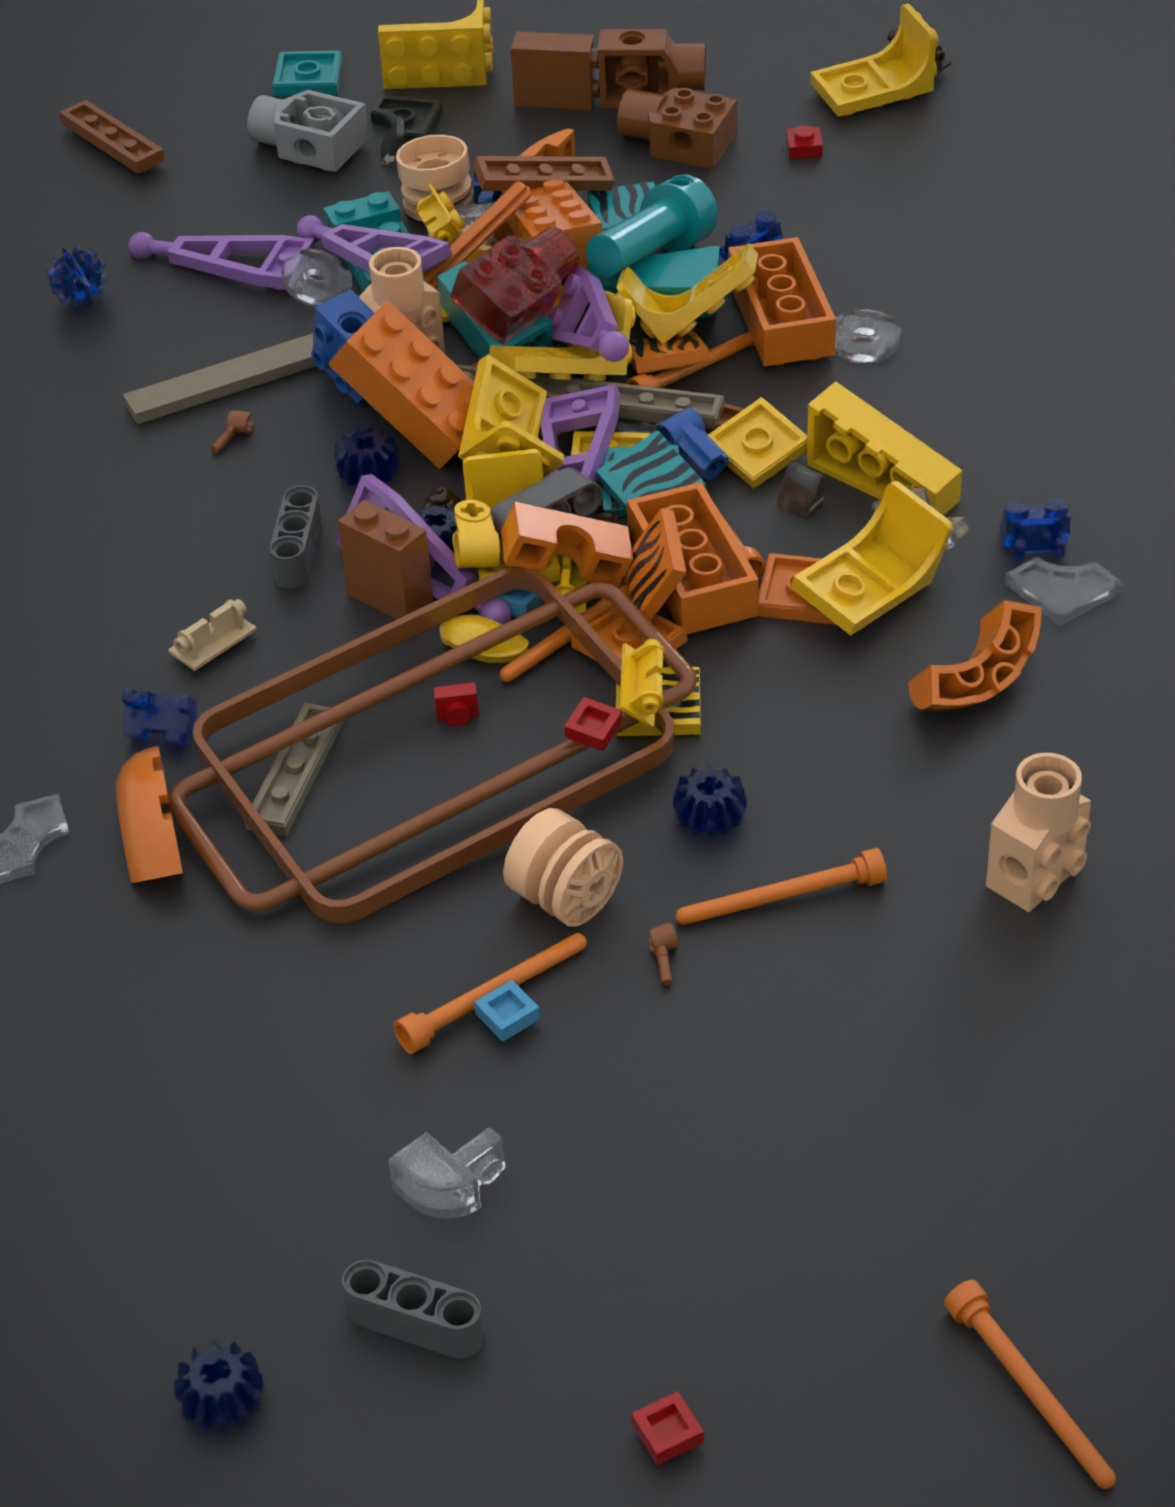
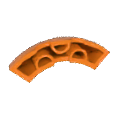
[908,600,1042,711]
[116,746,183,883]

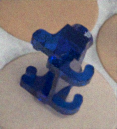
[720,210,783,261]
[1000,499,1071,559]
[122,688,198,745]

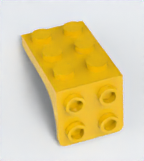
[378,0,493,89]
[810,3,939,117]
[616,243,758,344]
[489,291,636,381]
[458,354,564,478]
[462,449,561,582]
[790,481,953,636]

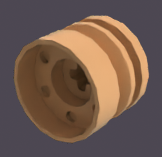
[396,135,475,221]
[503,808,623,927]

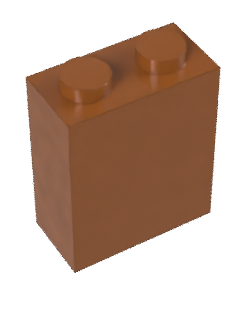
[511,31,600,110]
[338,499,434,620]

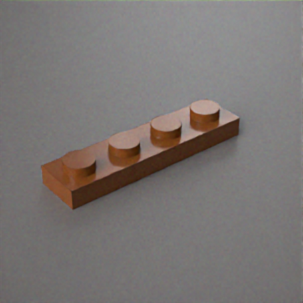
[59,100,165,174]
[473,156,615,191]

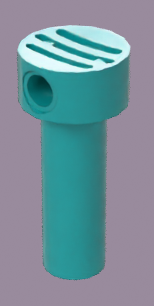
[585,175,718,277]

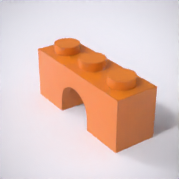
[501,502,633,588]

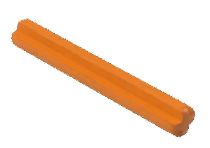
[423,181,531,289]

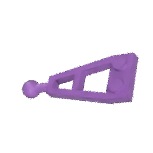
[297,215,452,273]
[128,232,316,290]
[547,266,629,362]
[541,384,620,483]
[335,474,511,625]

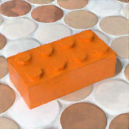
[500,179,603,275]
[728,237,836,367]
[328,301,474,469]
[627,482,759,634]

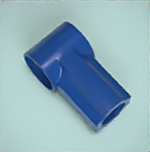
[654,407,729,481]

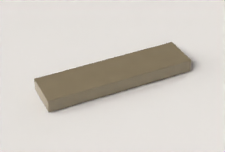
[244,703,345,837]

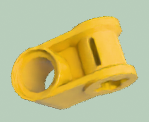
[452,500,500,568]

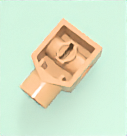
[359,247,445,353]
[986,753,1091,912]

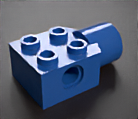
[311,289,385,419]

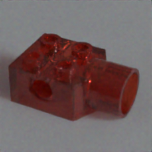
[450,227,580,345]

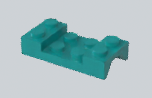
[324,191,424,292]

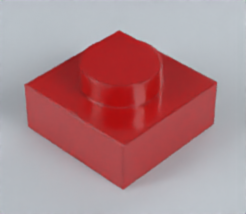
[786,126,823,159]
[433,682,479,726]
[564,697,623,751]
[631,1391,704,1466]

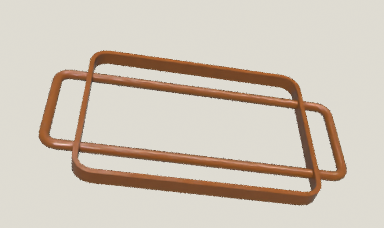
[167,567,696,923]

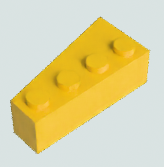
[807,382,962,516]

